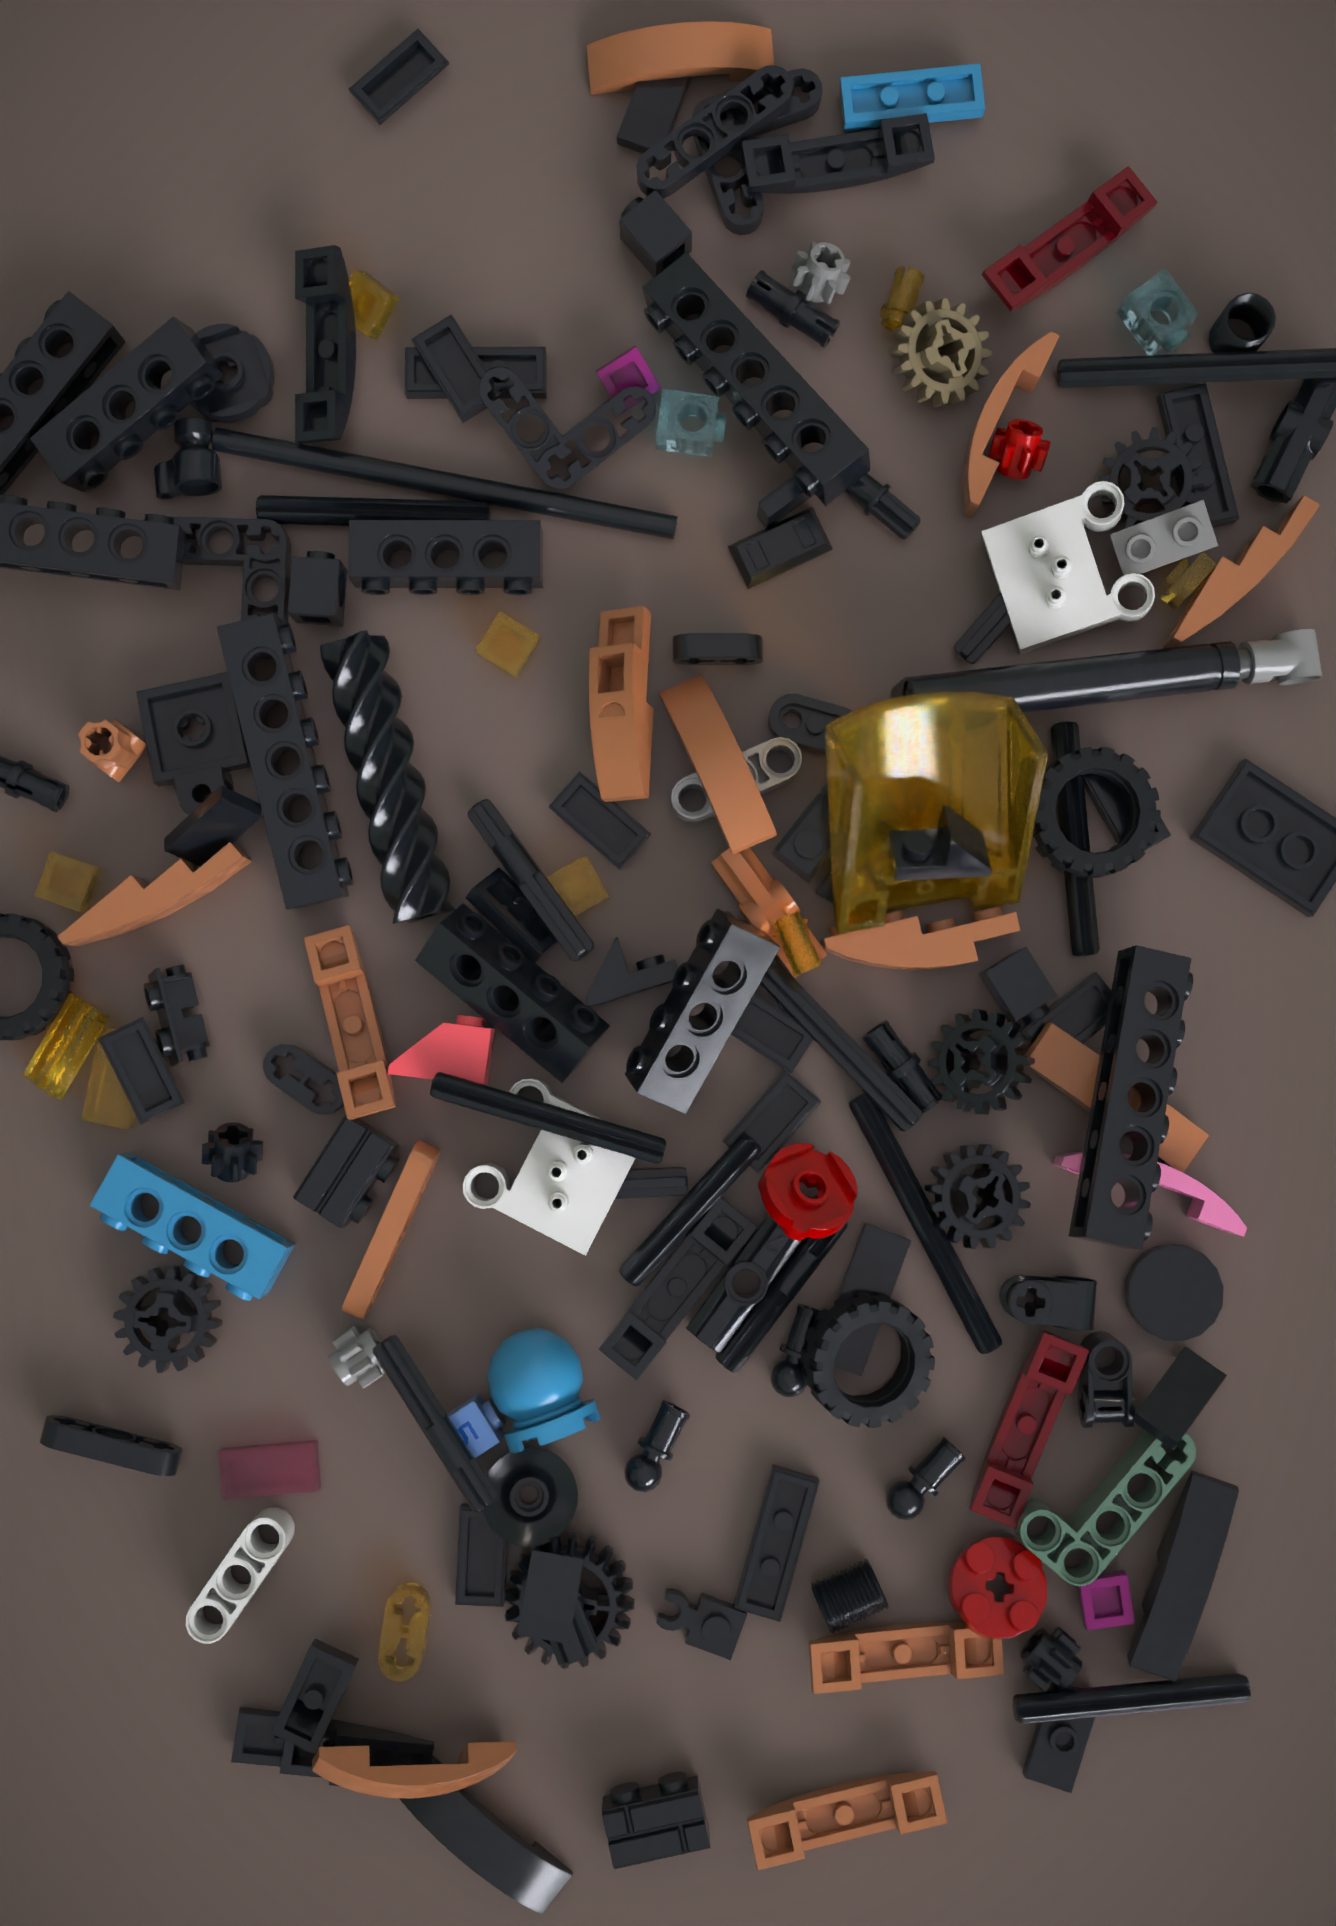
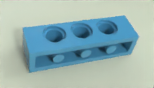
[89,1152,296,1301]

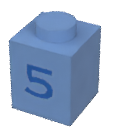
[446,1393,505,1458]

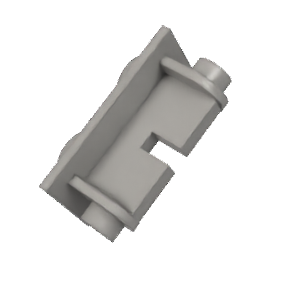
[1110,500,1218,576]

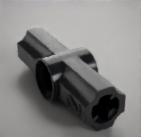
[1250,378,1336,504]
[686,1214,802,1353]

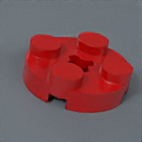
[758,1143,858,1241]
[947,1537,1047,1639]

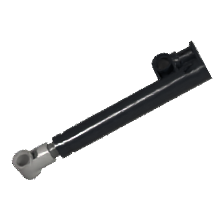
[890,629,1323,734]

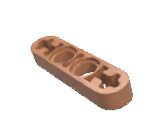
[341,1139,441,1321]

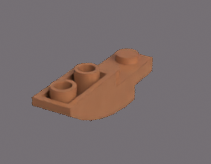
[589,606,654,802]
[820,906,1021,970]

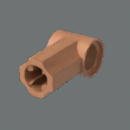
[77,719,147,782]

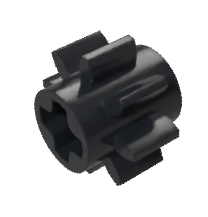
[201,1122,263,1182]
[1021,1627,1082,1692]

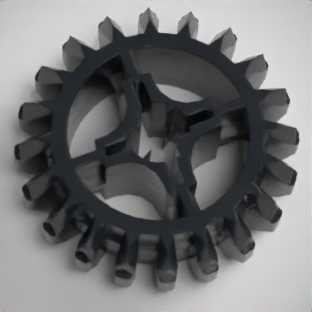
[503,1532,635,1669]

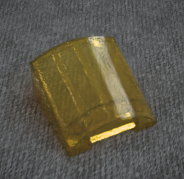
[825,692,1047,934]

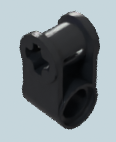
[999,1275,1097,1330]
[1078,1331,1136,1428]

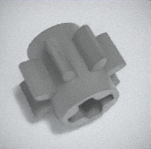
[791,242,851,304]
[329,1326,385,1389]

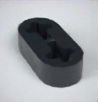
[673,633,763,665]
[263,1044,344,1114]

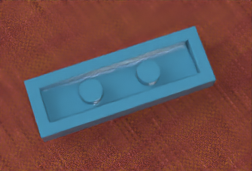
[839,63,985,132]

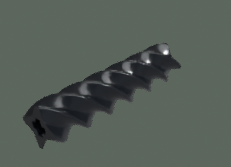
[320,630,455,924]

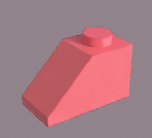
[388,1015,495,1086]

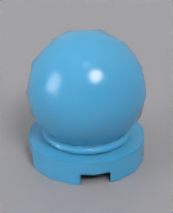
[487,1327,601,1453]

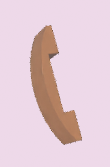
[586,21,774,95]
[962,331,1060,518]
[658,674,777,854]
[304,925,396,1120]
[809,1621,1004,1694]
[312,1741,517,1799]
[747,1771,948,1870]

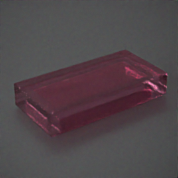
[219,1440,321,1500]

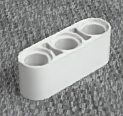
[186,1507,295,1644]

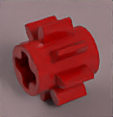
[988,419,1051,480]

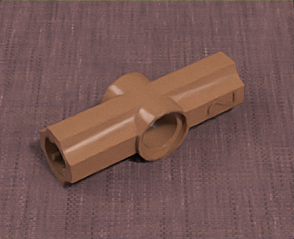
[710,847,828,979]

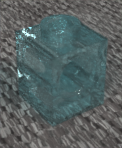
[1117,268,1199,355]
[656,389,727,457]

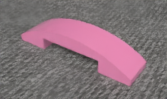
[1052,1152,1247,1237]

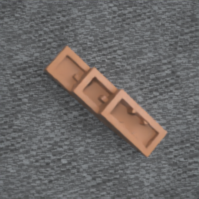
[1162,495,1320,648]
[57,842,252,947]
[1024,1022,1209,1173]

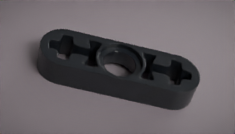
[40,1415,182,1476]

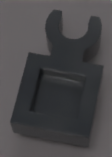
[656,1588,747,1660]

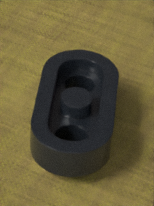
[768,694,863,757]

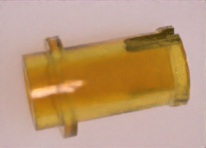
[880,266,924,331]
[772,910,823,976]

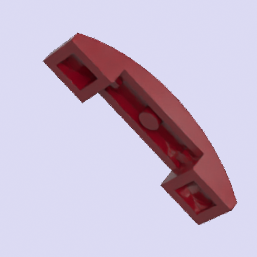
[982,166,1158,312]
[969,1330,1090,1529]

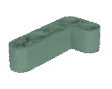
[1014,1430,1196,1587]

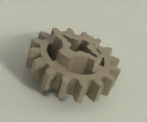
[889,298,992,407]

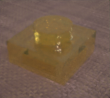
[349,269,400,339]
[1160,552,1217,610]
[475,611,541,679]
[35,851,101,913]
[546,855,610,917]

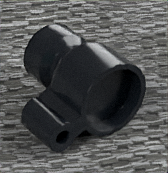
[154,417,222,499]

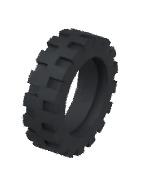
[1025,747,1161,878]
[0,913,74,1040]
[801,1292,935,1428]

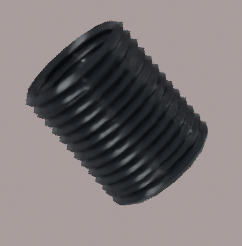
[1208,293,1276,353]
[811,1559,889,1633]

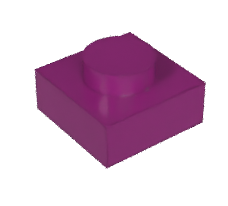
[596,345,661,414]
[1077,1570,1135,1630]

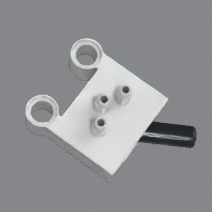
[954,481,1155,664]
[463,1078,688,1256]

